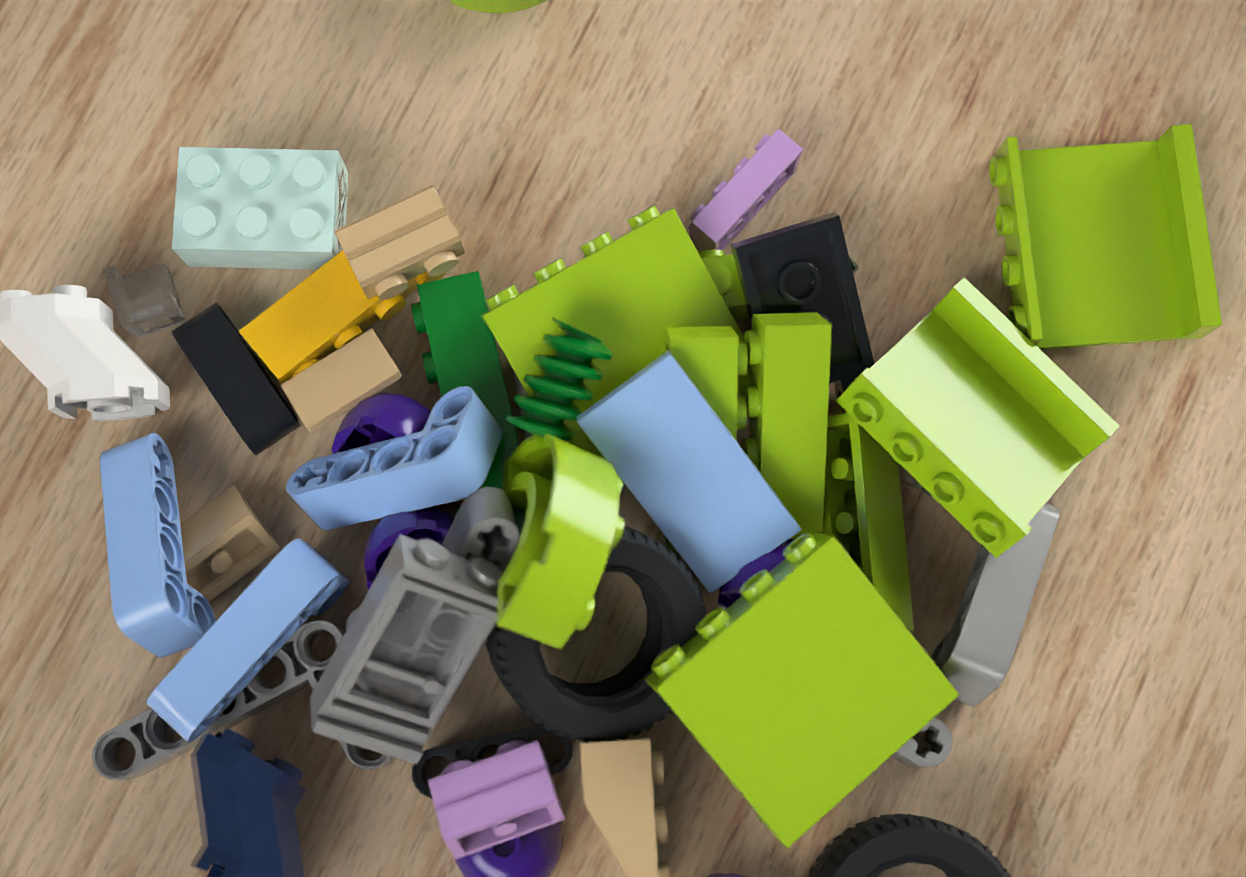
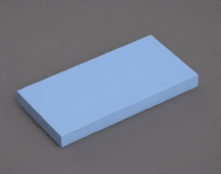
[577,350,801,594]

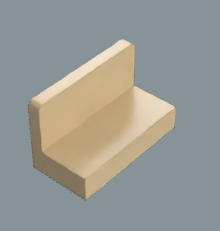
[281,328,402,433]
[180,485,281,602]

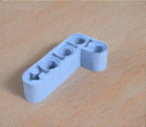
[286,386,503,530]
[100,433,216,658]
[146,538,350,743]

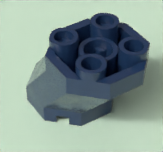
[190,728,307,877]

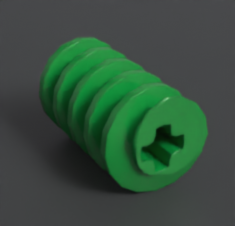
[505,317,613,441]

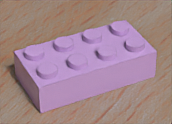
[688,128,803,252]

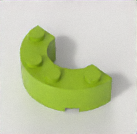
[496,434,624,649]

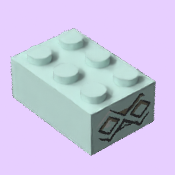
[172,147,348,270]

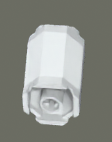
[0,285,170,421]

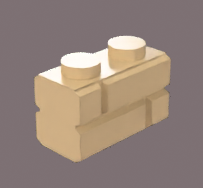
[334,184,465,300]

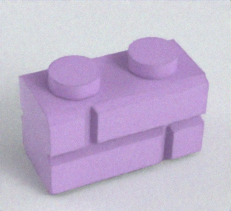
[428,740,565,860]

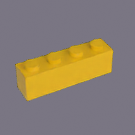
[239,250,446,384]

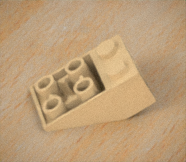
[580,737,670,877]

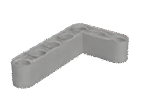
[92,620,396,780]

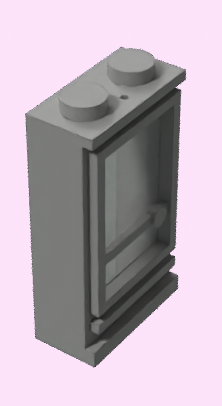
[310,535,503,764]

